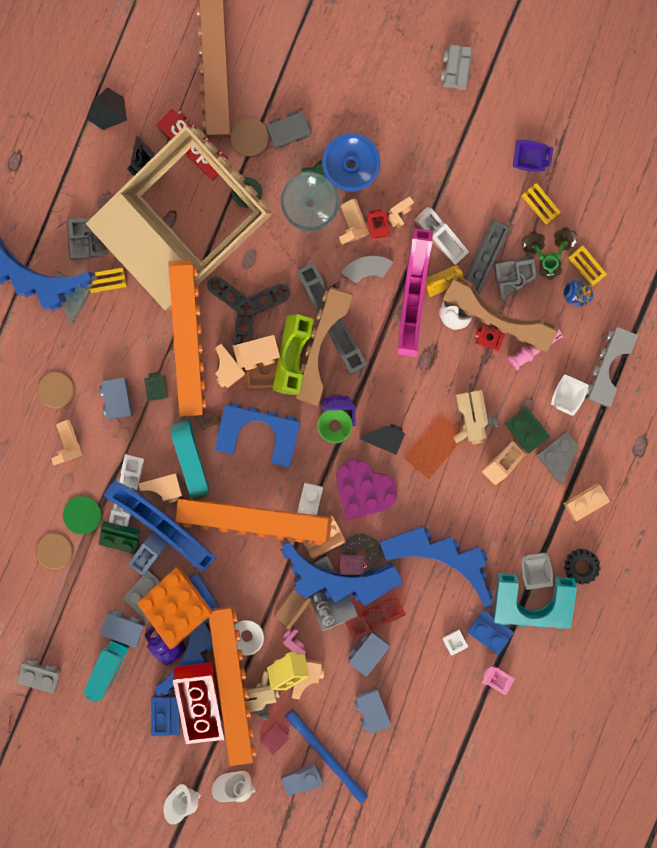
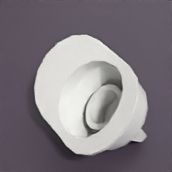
[212,771,256,802]
[163,784,201,824]

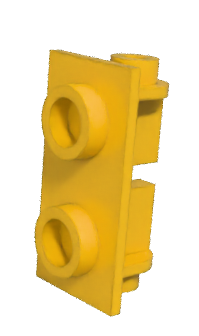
[425,265,464,297]

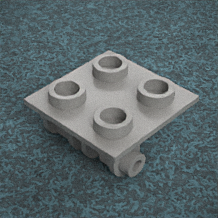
[311,590,358,631]

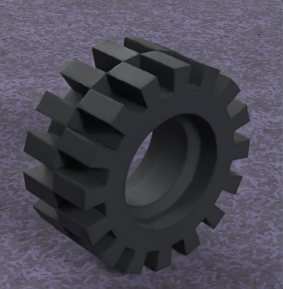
[564,549,601,585]

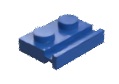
[467,610,514,655]
[151,696,180,736]

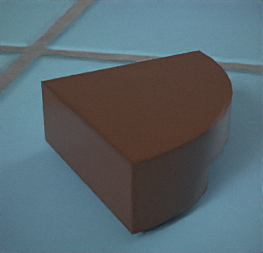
[196,411,220,430]

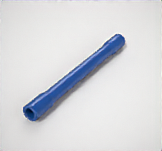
[285,709,368,803]

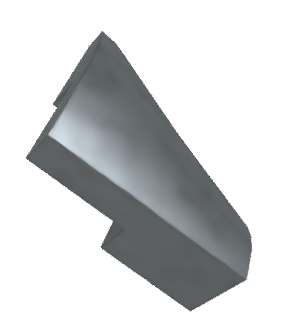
[66,218,108,260]
[494,256,537,301]

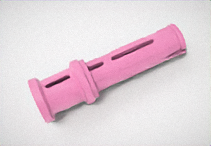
[507,329,563,371]

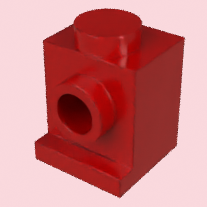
[367,209,390,240]
[474,325,505,351]

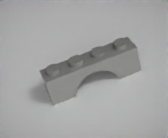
[586,327,638,407]

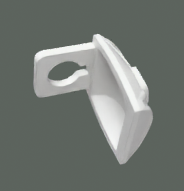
[551,374,589,416]

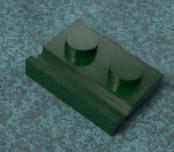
[504,407,550,454]
[99,521,140,554]

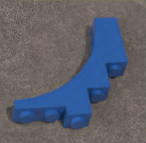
[0,237,97,311]
[103,480,216,571]
[379,526,493,607]
[280,539,404,606]
[154,572,220,695]

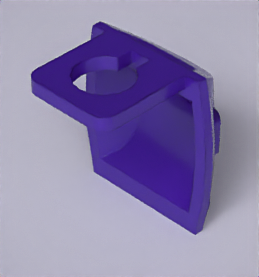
[513,140,553,172]
[320,395,356,426]
[145,626,187,665]

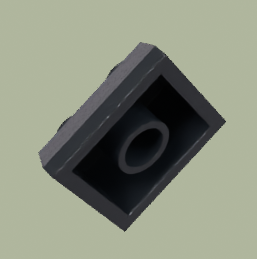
[360,424,405,455]

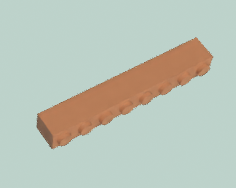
[197,0,231,138]

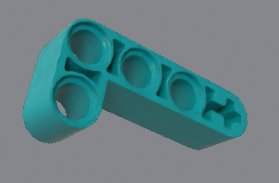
[171,419,210,499]

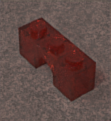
[345,595,406,640]

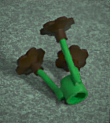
[522,227,577,280]

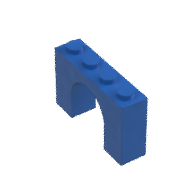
[215,402,300,467]

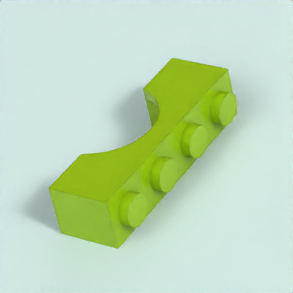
[272,314,314,395]

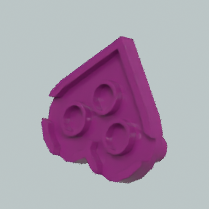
[336,459,397,520]

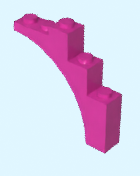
[397,228,433,357]

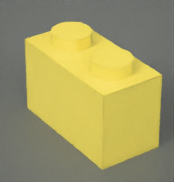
[267,652,309,690]

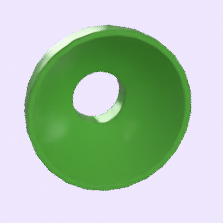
[318,410,352,443]

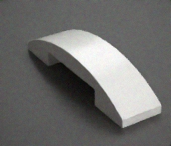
[109,454,144,527]

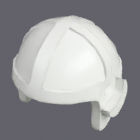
[439,300,473,330]

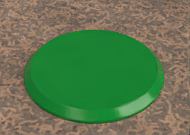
[63,496,101,534]

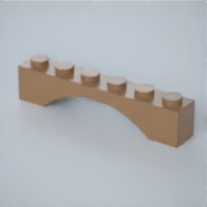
[443,274,559,352]
[296,287,353,405]

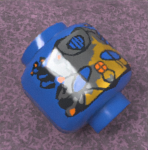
[563,280,593,307]

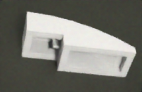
[414,207,469,265]

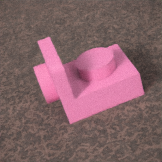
[283,627,306,654]

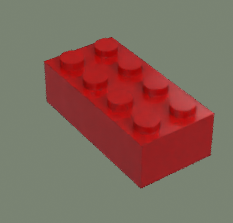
[173,662,225,744]

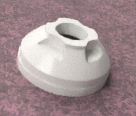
[235,620,264,655]

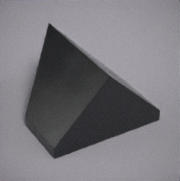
[87,87,127,130]
[127,135,155,176]

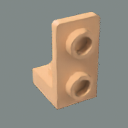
[339,199,369,244]
[51,420,82,465]

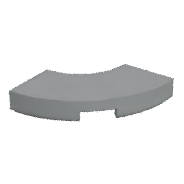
[341,256,393,284]

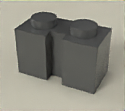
[267,111,311,150]

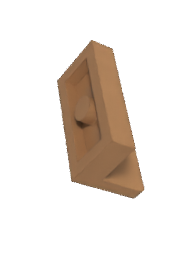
[274,589,312,630]

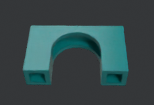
[493,573,577,629]
[82,640,130,702]

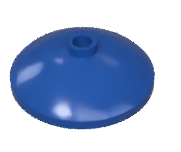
[322,133,380,192]

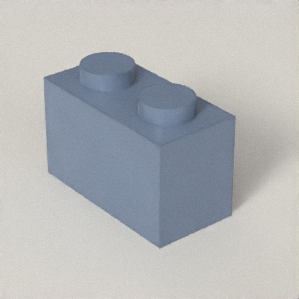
[99,378,133,420]
[100,609,146,648]
[348,630,390,677]
[354,687,391,734]

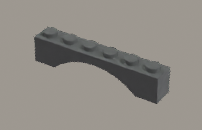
[296,262,367,374]

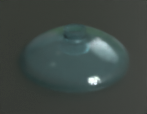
[281,172,339,231]

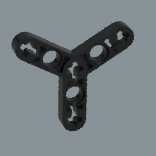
[207,276,290,346]

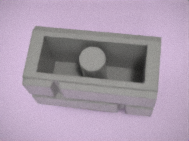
[440,45,473,90]

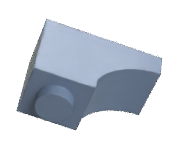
[128,531,168,576]
[281,762,323,796]

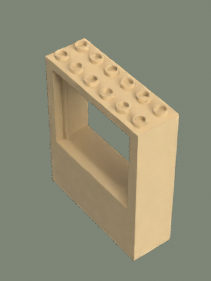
[86,126,272,310]

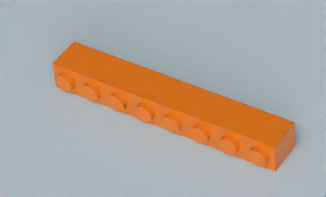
[168,260,206,417]
[176,498,332,545]
[209,606,257,766]

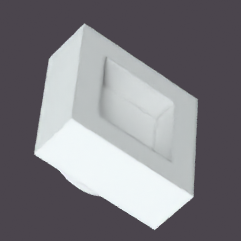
[442,629,468,656]

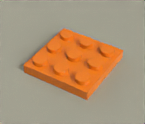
[137,567,213,649]

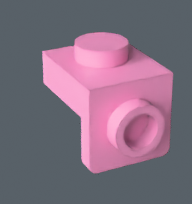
[482,666,515,695]

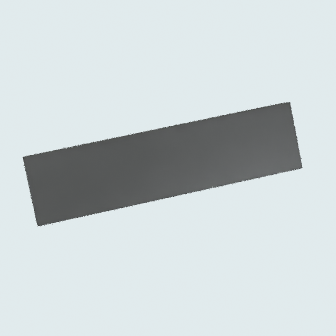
[464,219,510,294]

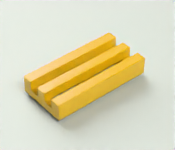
[521,183,561,225]
[568,245,607,287]
[88,268,127,294]

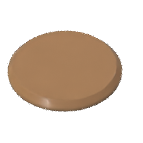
[230,118,269,156]
[37,371,75,409]
[35,532,74,570]

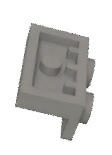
[17,659,61,694]

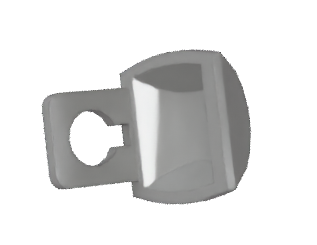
[522,553,553,590]

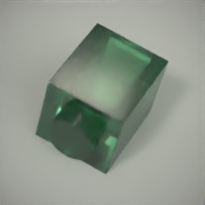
[144,372,169,401]

